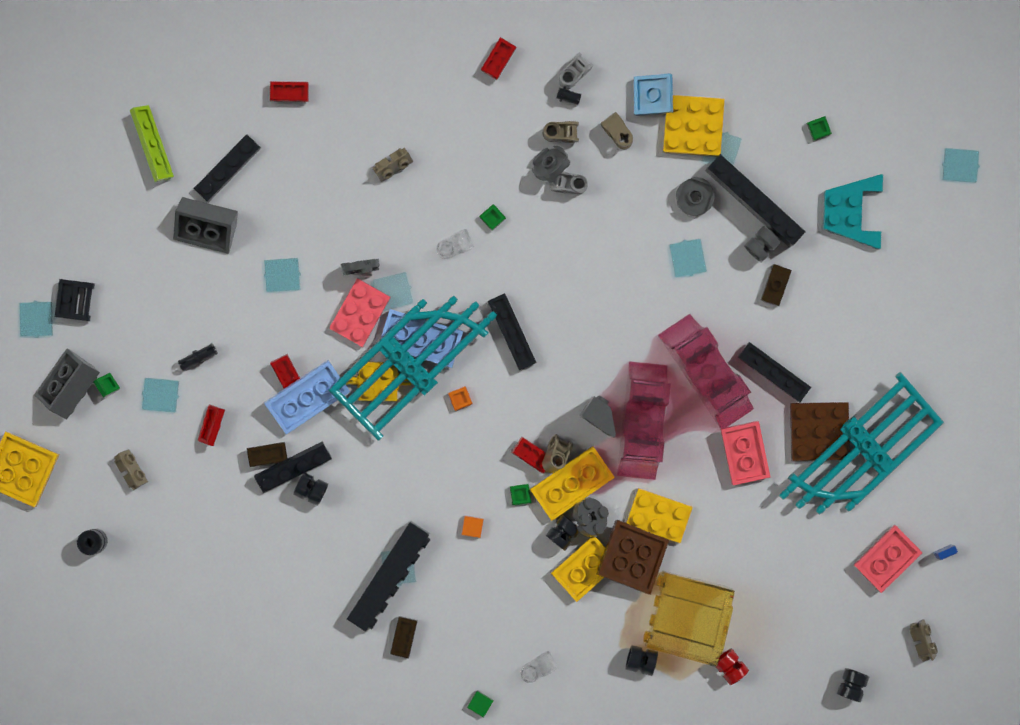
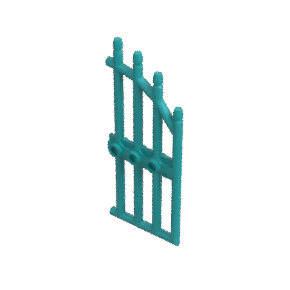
[328,296,497,441]
[779,372,944,515]

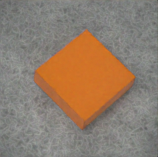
[448,386,473,411]
[462,516,484,538]

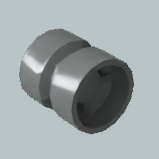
[744,226,781,263]

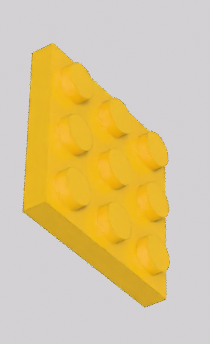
[663,95,725,157]
[0,432,60,508]

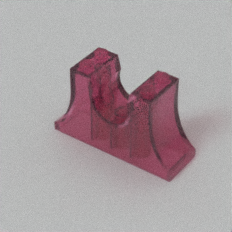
[658,314,754,429]
[617,361,671,480]

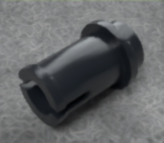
[556,87,581,105]

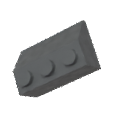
[173,197,238,254]
[34,348,100,420]
[579,395,616,438]

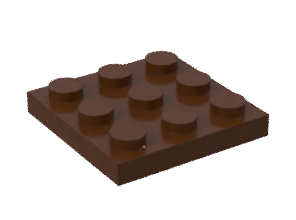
[790,402,850,461]
[597,520,669,595]

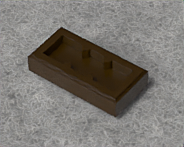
[761,264,792,306]
[247,442,287,467]
[390,616,418,659]

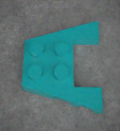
[823,174,883,249]

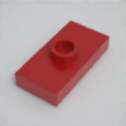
[481,37,517,80]
[270,81,309,102]
[270,353,300,389]
[198,404,225,446]
[511,436,546,474]

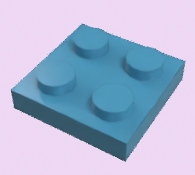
[634,73,673,116]

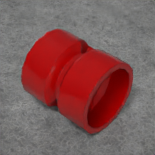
[713,648,749,685]

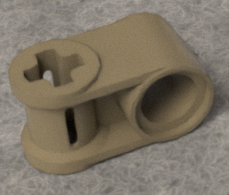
[600,112,633,149]
[542,121,579,143]
[542,434,573,473]

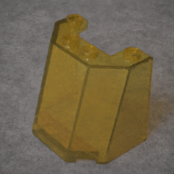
[643,571,735,667]

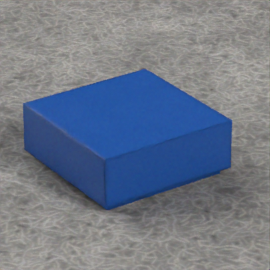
[933,544,958,560]

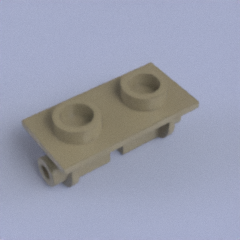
[373,147,413,182]
[114,449,148,490]
[909,619,938,662]

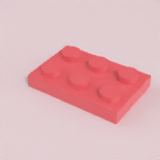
[329,278,391,347]
[720,421,770,486]
[854,525,922,593]

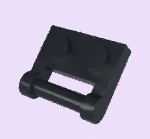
[54,279,95,321]

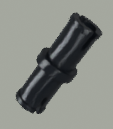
[178,343,218,371]

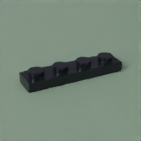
[194,134,261,203]
[488,293,537,371]
[737,342,811,403]
[254,441,332,493]

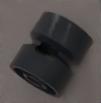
[293,472,328,506]
[546,514,580,551]
[77,529,108,555]
[625,645,658,676]
[837,668,870,702]

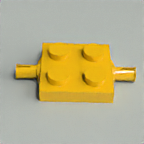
[346,362,411,401]

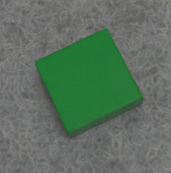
[806,116,832,141]
[479,204,506,231]
[93,373,120,398]
[510,484,531,506]
[467,690,494,718]

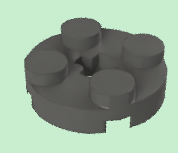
[532,146,570,183]
[676,177,715,216]
[341,259,380,275]
[573,498,609,537]

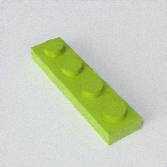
[130,105,174,182]

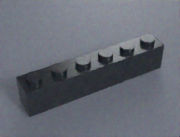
[705,154,806,248]
[347,521,431,632]

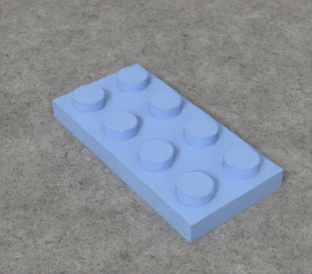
[381,309,463,368]
[264,360,350,434]

